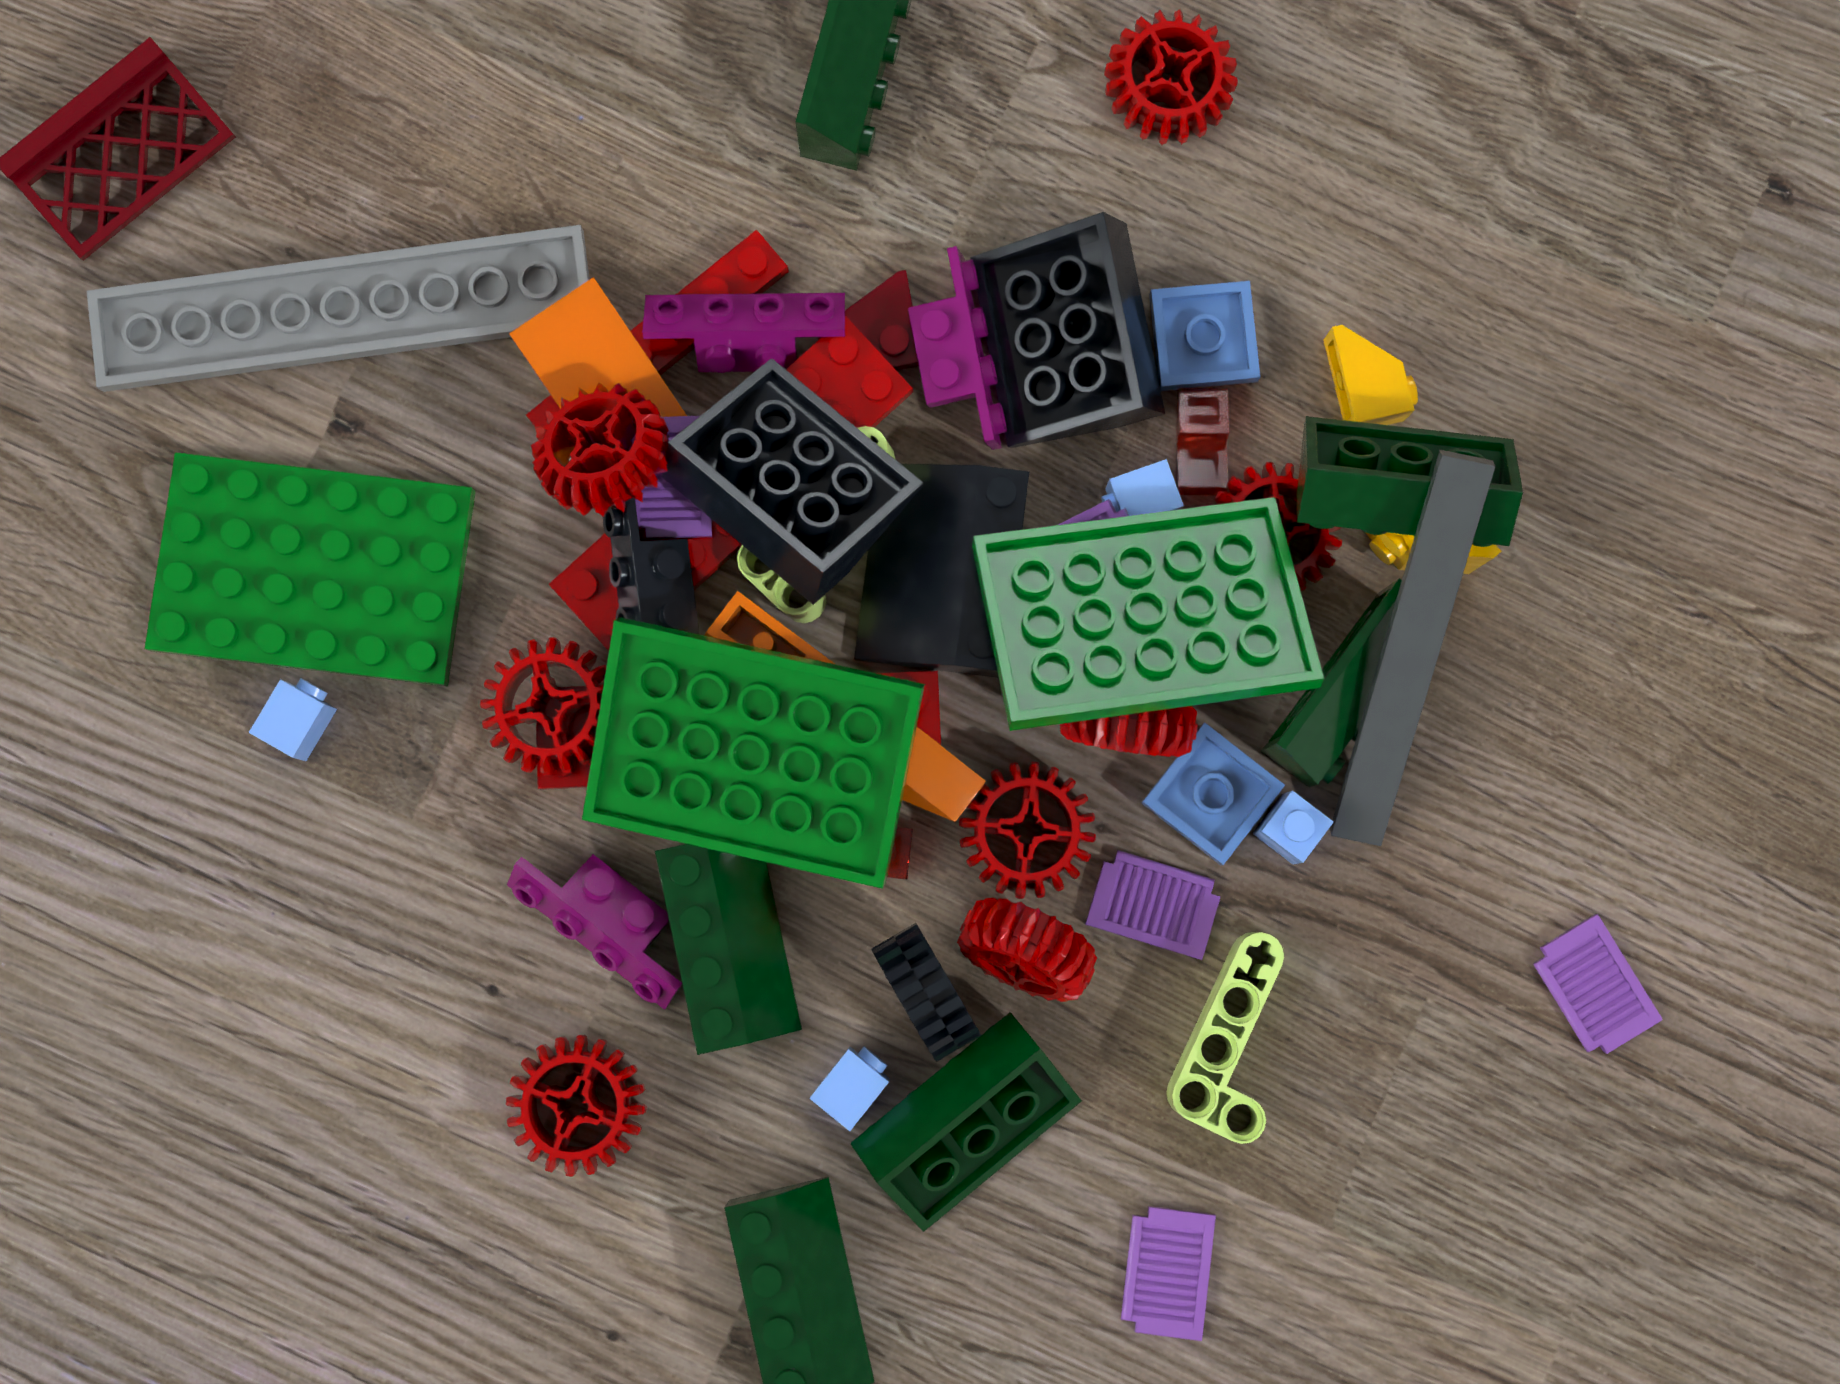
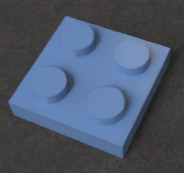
[1149,281,1261,391]
[1141,723,1285,866]

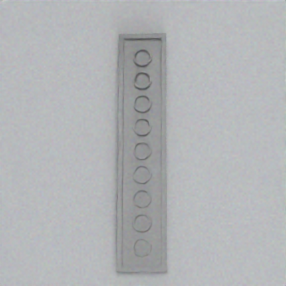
[87,225,590,392]

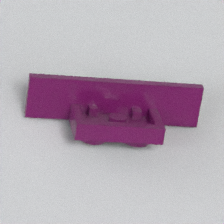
[908,246,1007,450]
[642,293,845,373]
[507,854,682,1010]

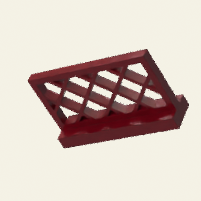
[0,37,236,261]

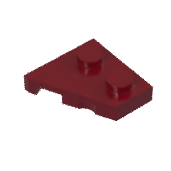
[818,270,919,370]

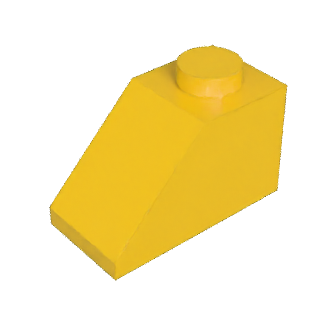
[1323,325,1418,425]

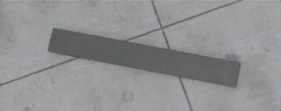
[1330,450,1495,846]

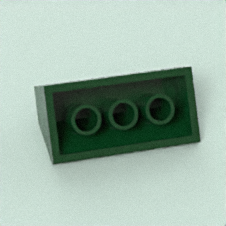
[795,0,912,171]
[1297,416,1523,547]
[1261,578,1402,787]
[655,844,802,1055]
[850,1012,1082,1232]
[724,1176,875,1384]

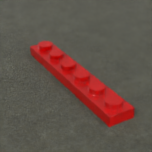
[526,229,789,427]

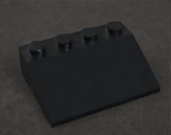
[970,212,1165,448]
[662,358,923,605]
[854,464,1030,678]

